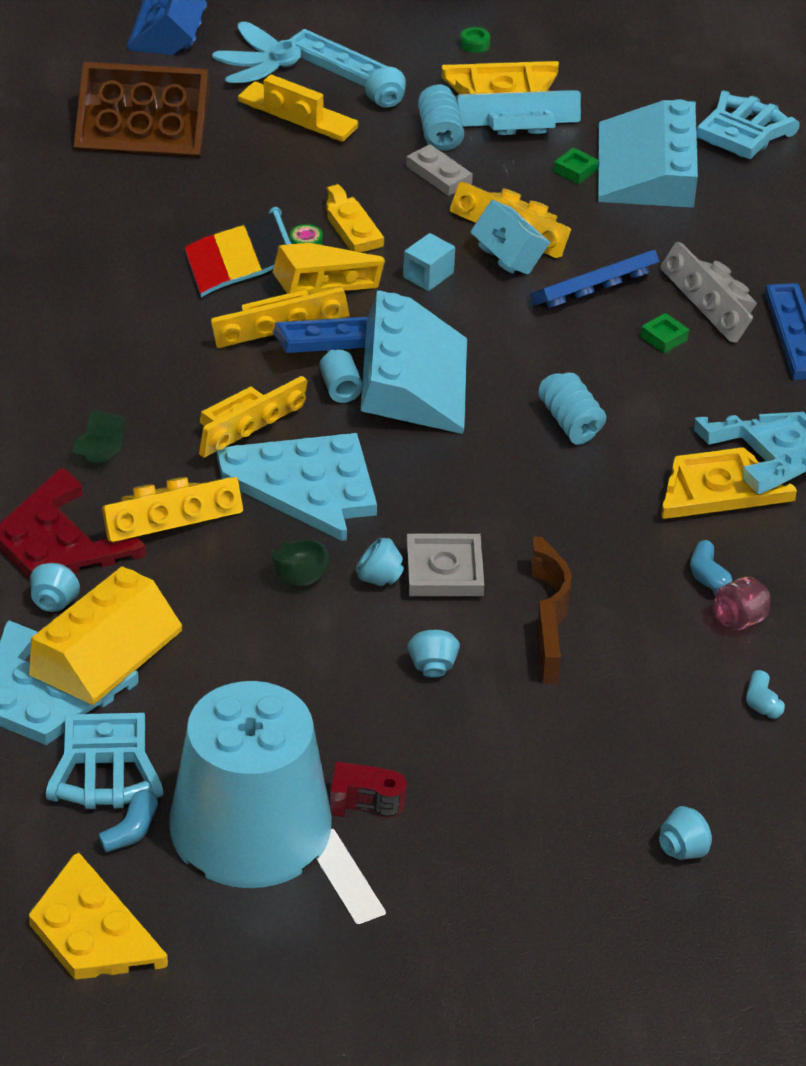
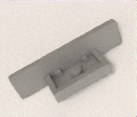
[661,242,757,343]

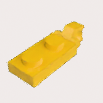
[326,184,384,253]

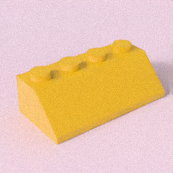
[29,566,182,705]

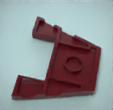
[0,467,146,579]

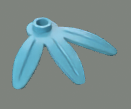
[212,21,301,83]

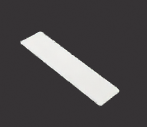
[315,829,386,924]

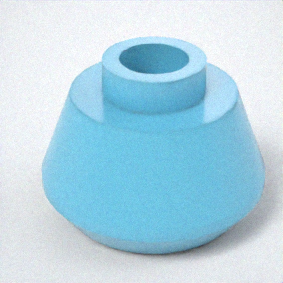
[365,67,406,108]
[356,538,404,586]
[30,563,80,612]
[407,630,460,677]
[659,806,712,860]

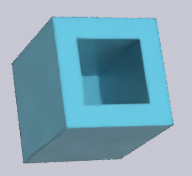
[403,233,455,291]

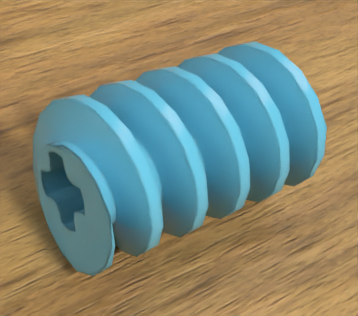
[418,85,464,150]
[538,373,607,445]

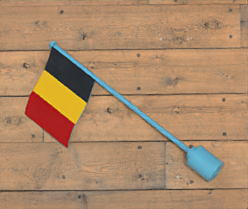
[184,207,362,403]

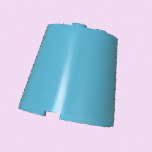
[169,681,331,888]

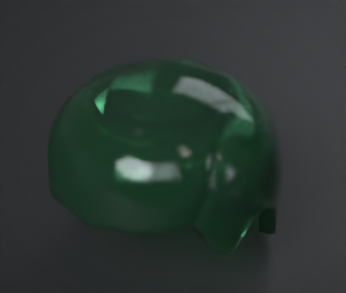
[271,540,330,587]

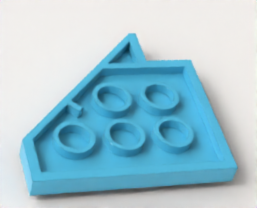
[217,433,377,541]

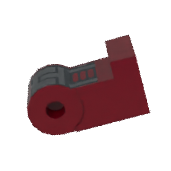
[329,762,407,818]

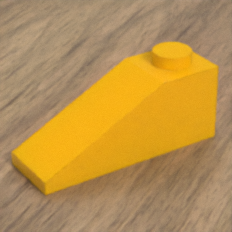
[273,243,385,294]

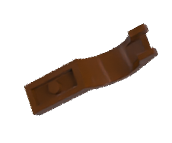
[530,537,572,684]

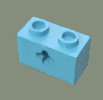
[471,200,550,274]

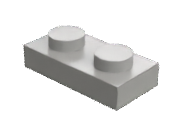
[406,144,473,196]

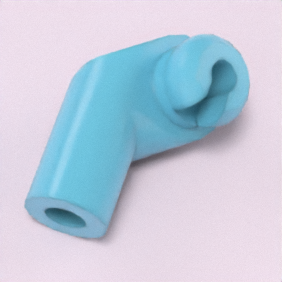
[746,670,785,719]

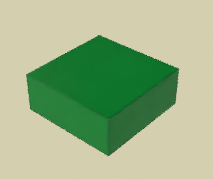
[553,148,598,184]
[640,313,689,353]

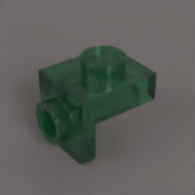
[73,410,125,463]

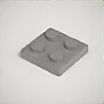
[406,534,484,596]

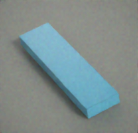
[289,29,388,87]

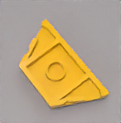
[441,61,559,95]
[661,447,797,519]
[29,853,168,980]

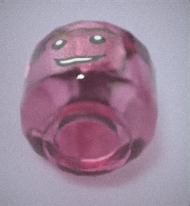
[714,576,770,631]

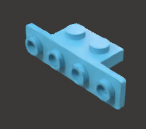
[457,90,581,135]

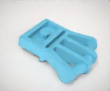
[696,91,800,159]
[46,713,163,809]

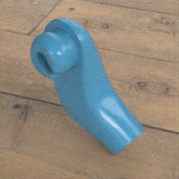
[690,540,733,597]
[98,790,158,853]

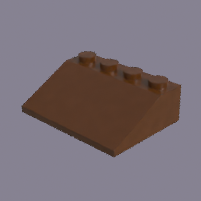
[74,62,210,157]

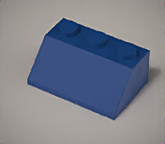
[126,0,208,55]

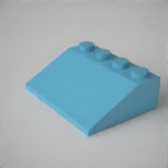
[598,99,698,208]
[361,290,467,434]

